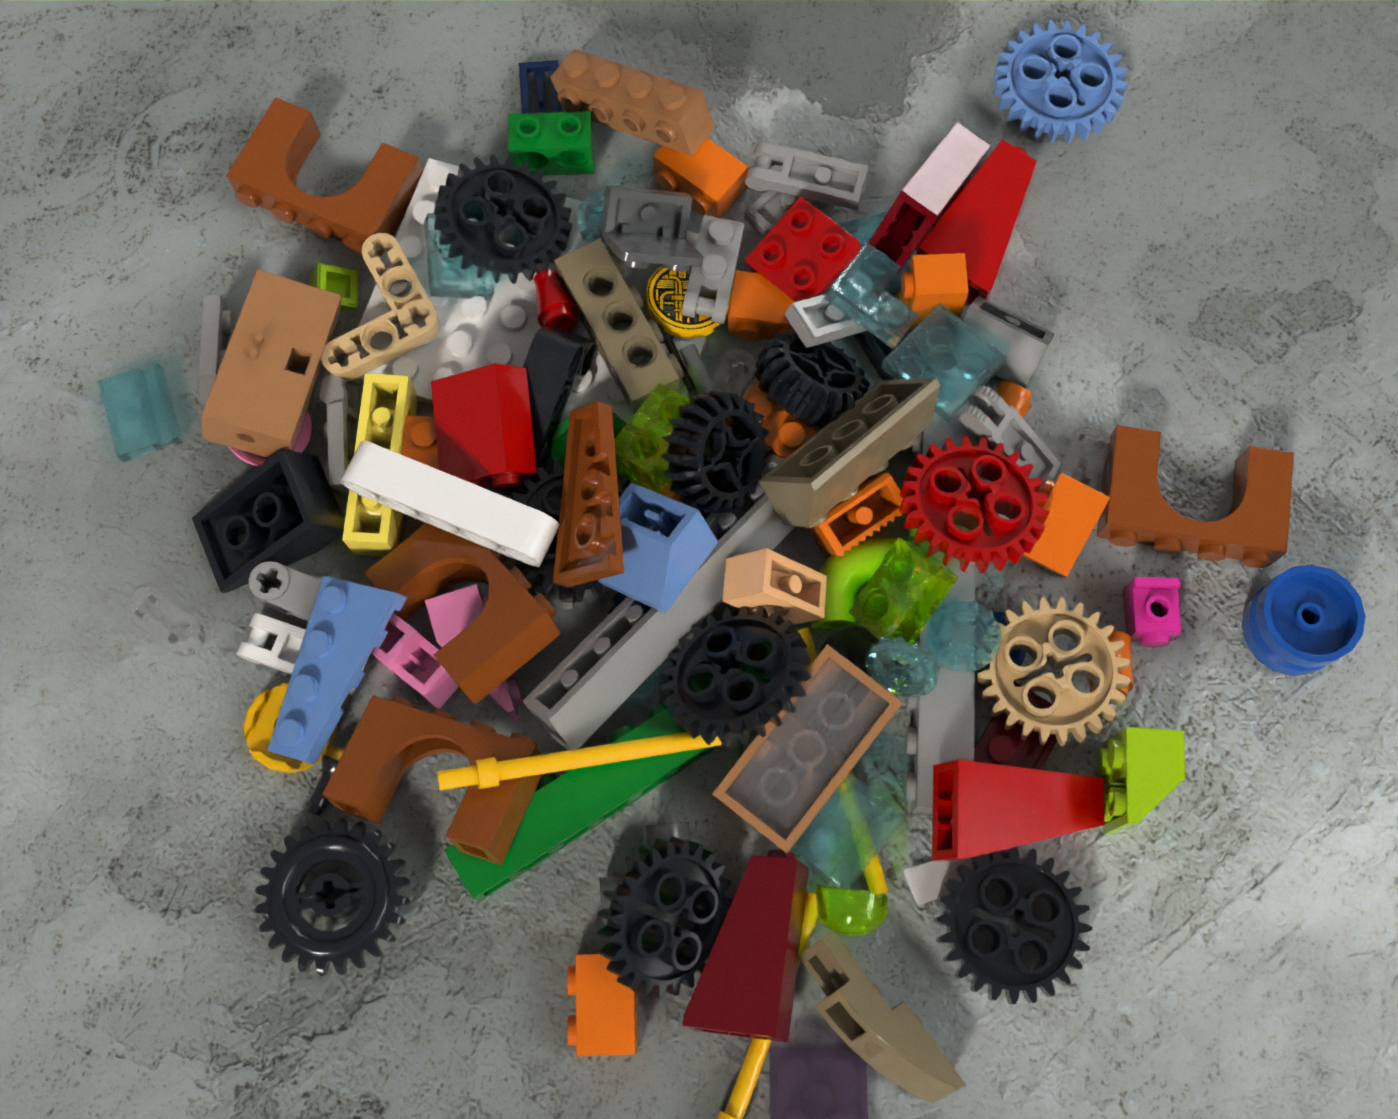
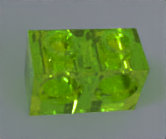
[614,383,690,494]
[849,538,959,651]

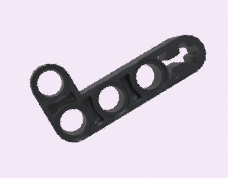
[486,326,597,496]

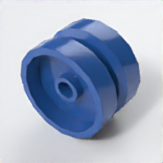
[1242,564,1366,676]

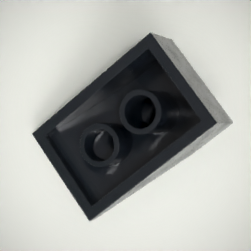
[192,449,345,593]

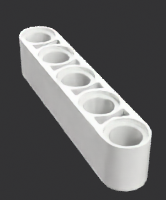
[340,441,560,567]

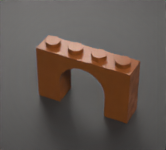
[226,97,423,258]
[1096,425,1294,568]
[364,523,561,705]
[322,695,542,866]

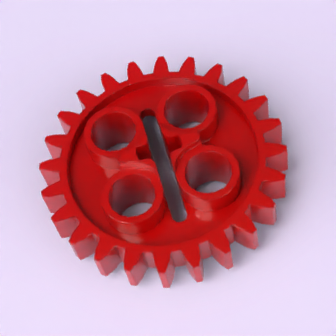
[899,436,1049,573]

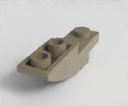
[799,930,965,1103]

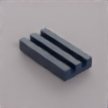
[519,60,562,113]

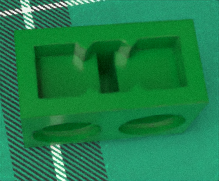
[508,111,595,175]

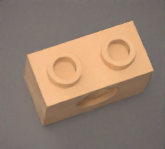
[722,548,827,625]

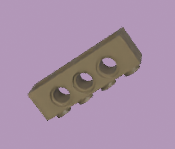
[554,238,684,417]

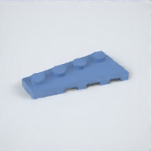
[267,575,408,764]

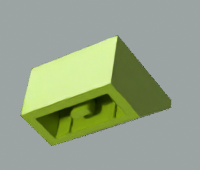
[1096,727,1185,835]

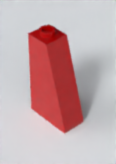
[916,139,1037,304]
[932,759,1105,862]

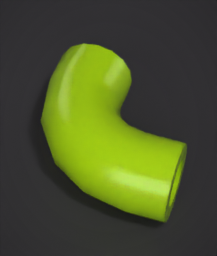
[810,537,898,630]

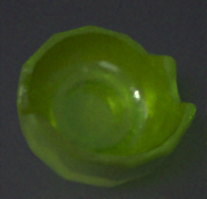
[816,884,889,937]

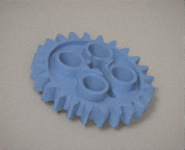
[993,20,1128,144]

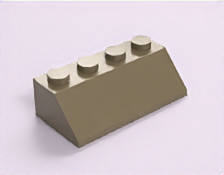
[759,378,940,528]

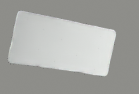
[904,854,989,905]

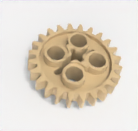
[976,597,1130,747]

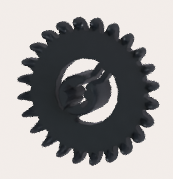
[254,817,411,976]

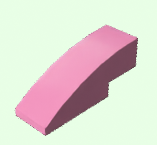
[371,613,459,709]

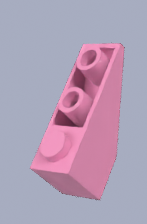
[425,584,524,721]

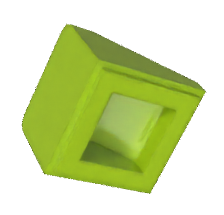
[309,262,358,311]

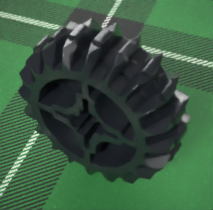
[754,329,870,429]
[661,391,772,513]

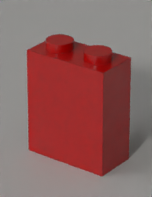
[431,363,537,489]

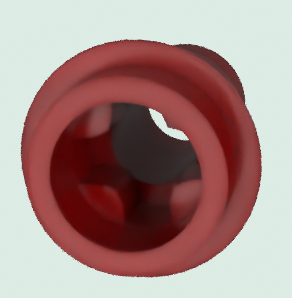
[533,270,579,331]

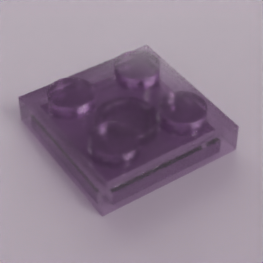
[769,1048,868,1119]

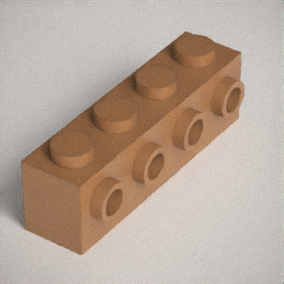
[550,49,715,156]

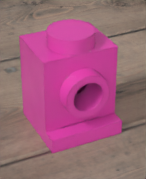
[1123,577,1181,647]

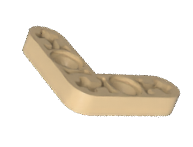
[321,233,440,382]

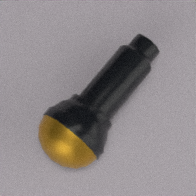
[308,747,345,816]

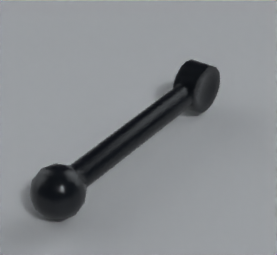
[660,328,699,398]

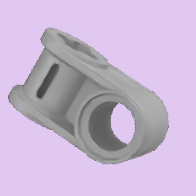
[248,561,322,626]

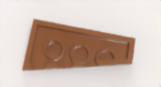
[553,401,624,587]

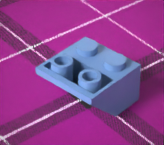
[598,483,718,613]

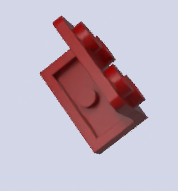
[744,196,861,302]

